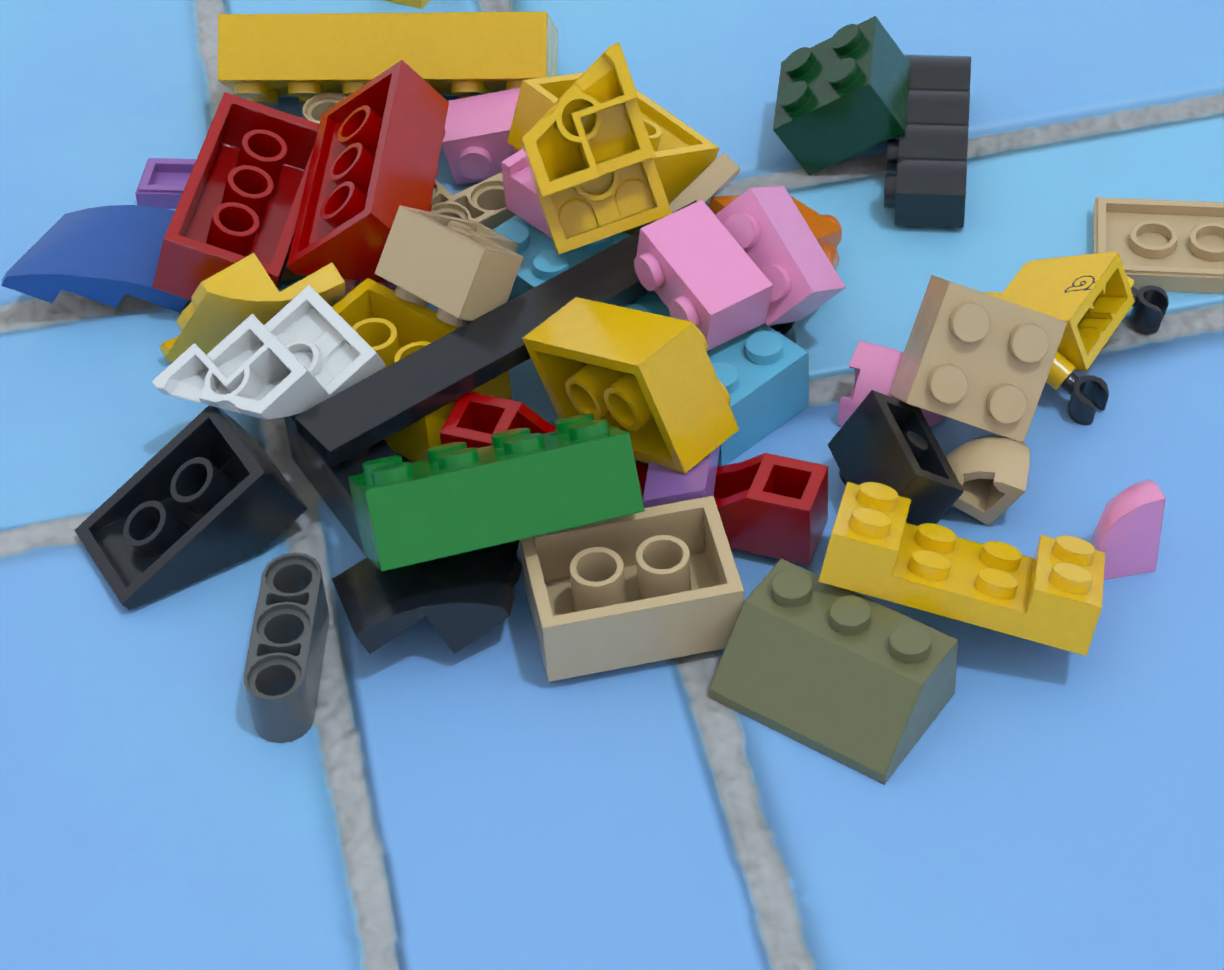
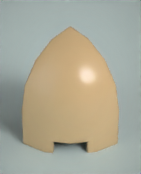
[946,435,1030,526]

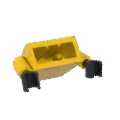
[983,252,1169,425]

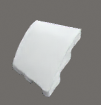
[151,285,386,420]

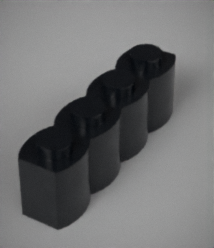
[884,54,971,227]

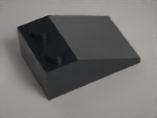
[75,405,308,610]

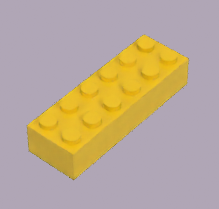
[218,12,558,105]

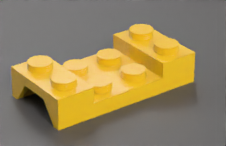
[818,482,1106,656]

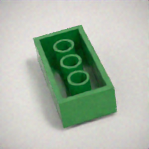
[348,414,645,571]

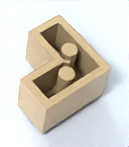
[374,205,524,328]

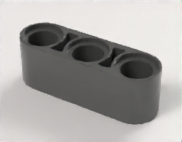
[244,552,330,743]

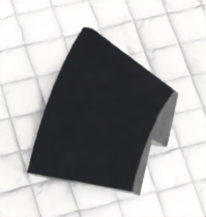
[332,540,522,654]

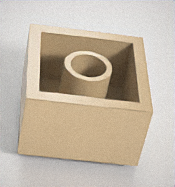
[889,275,1068,443]

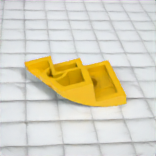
[521,42,672,255]
[160,253,345,362]

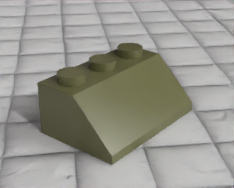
[709,558,958,785]

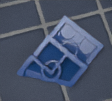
[1,205,188,313]

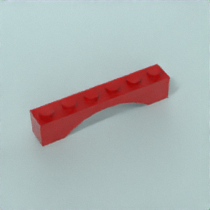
[440,392,828,565]

